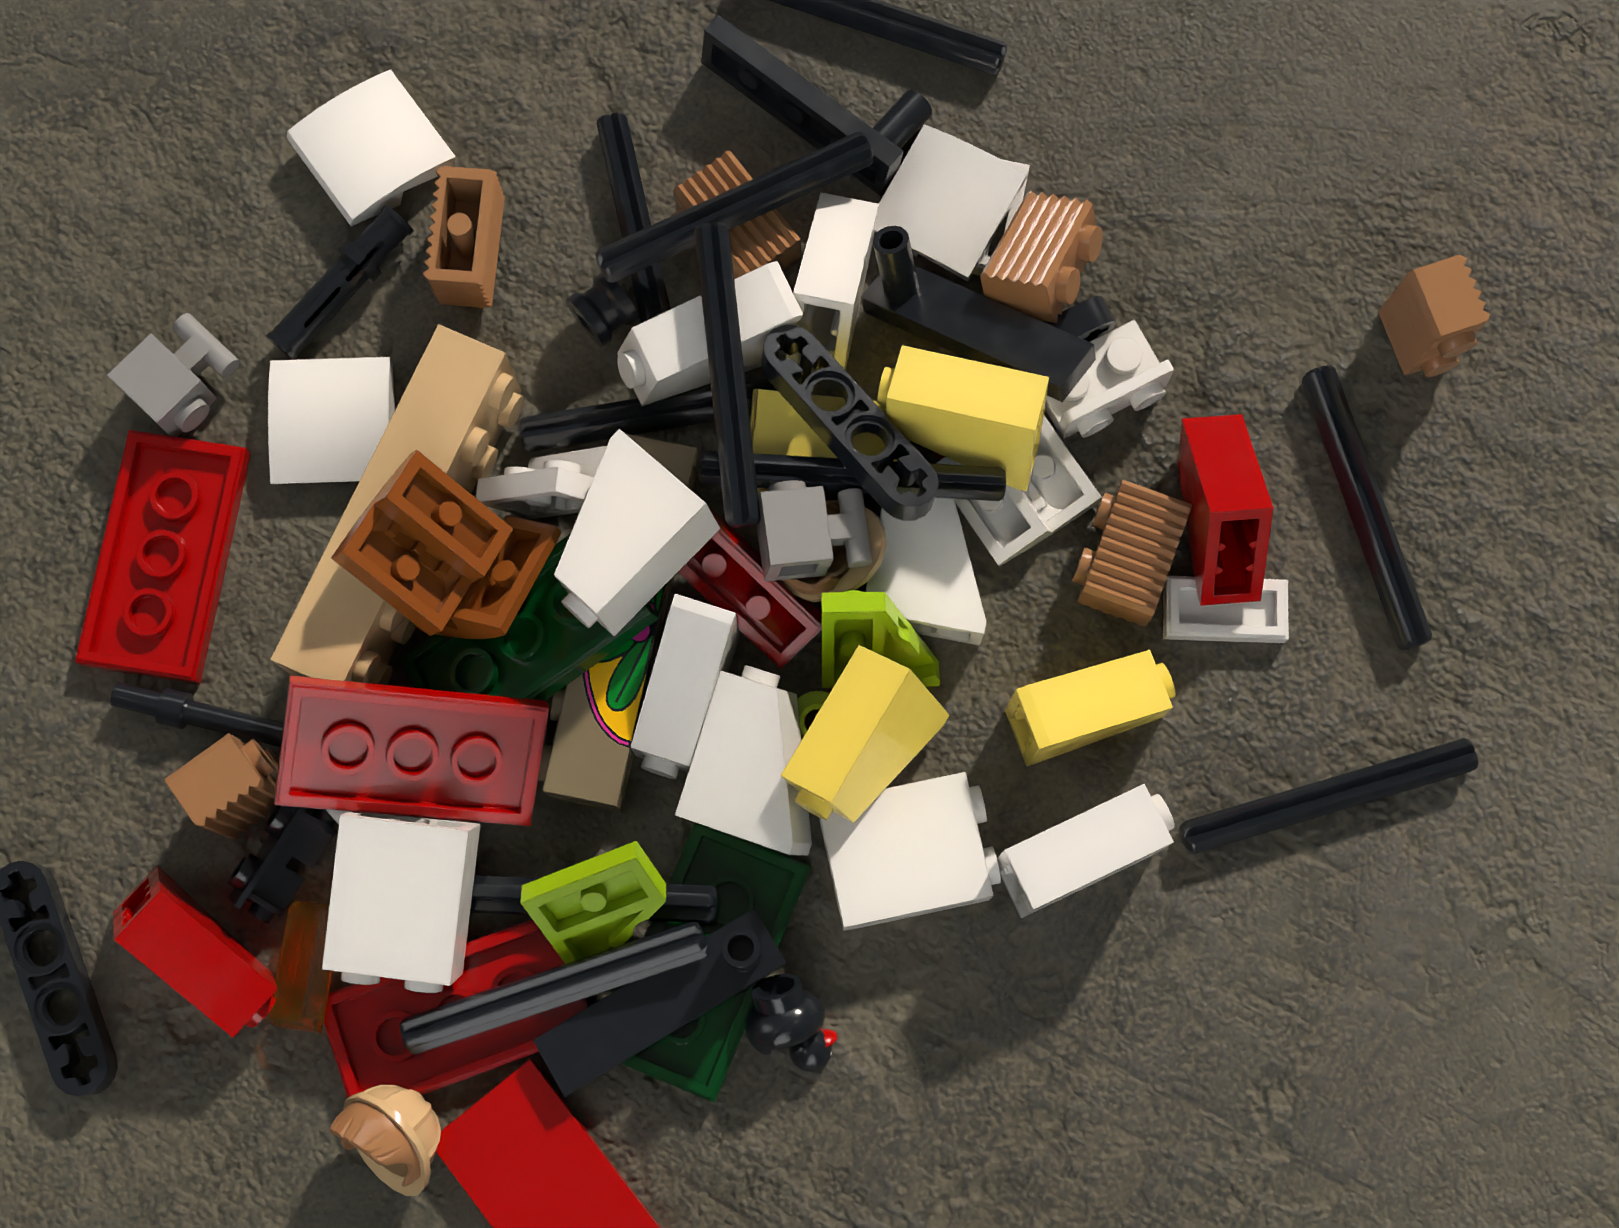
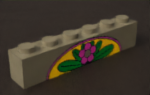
[538,434,699,813]

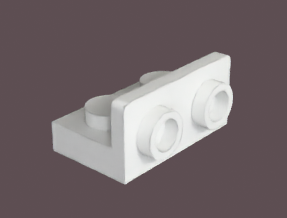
[1045,319,1174,440]
[476,446,607,519]

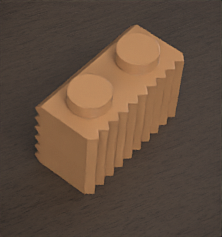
[672,151,801,279]
[423,166,505,308]
[980,191,1103,323]
[1378,255,1491,377]
[1072,480,1192,626]
[165,733,279,840]

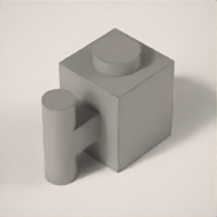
[107,313,240,437]
[756,480,873,582]

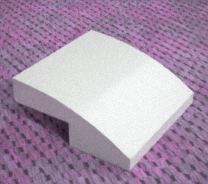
[286,69,455,226]
[875,124,1027,281]
[268,357,395,484]
[936,415,1102,566]

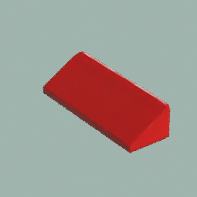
[678,492,822,669]

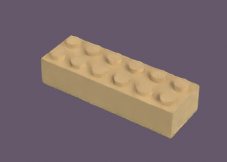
[270,324,524,685]

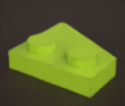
[821,590,940,688]
[520,841,666,964]

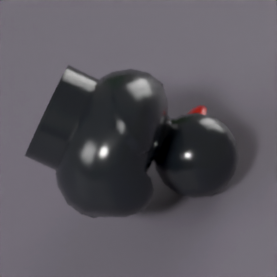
[745,974,838,1072]

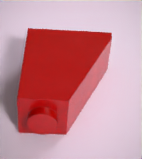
[1177,414,1274,606]
[113,866,278,1038]

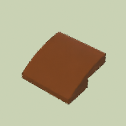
[331,450,513,636]
[414,515,561,639]

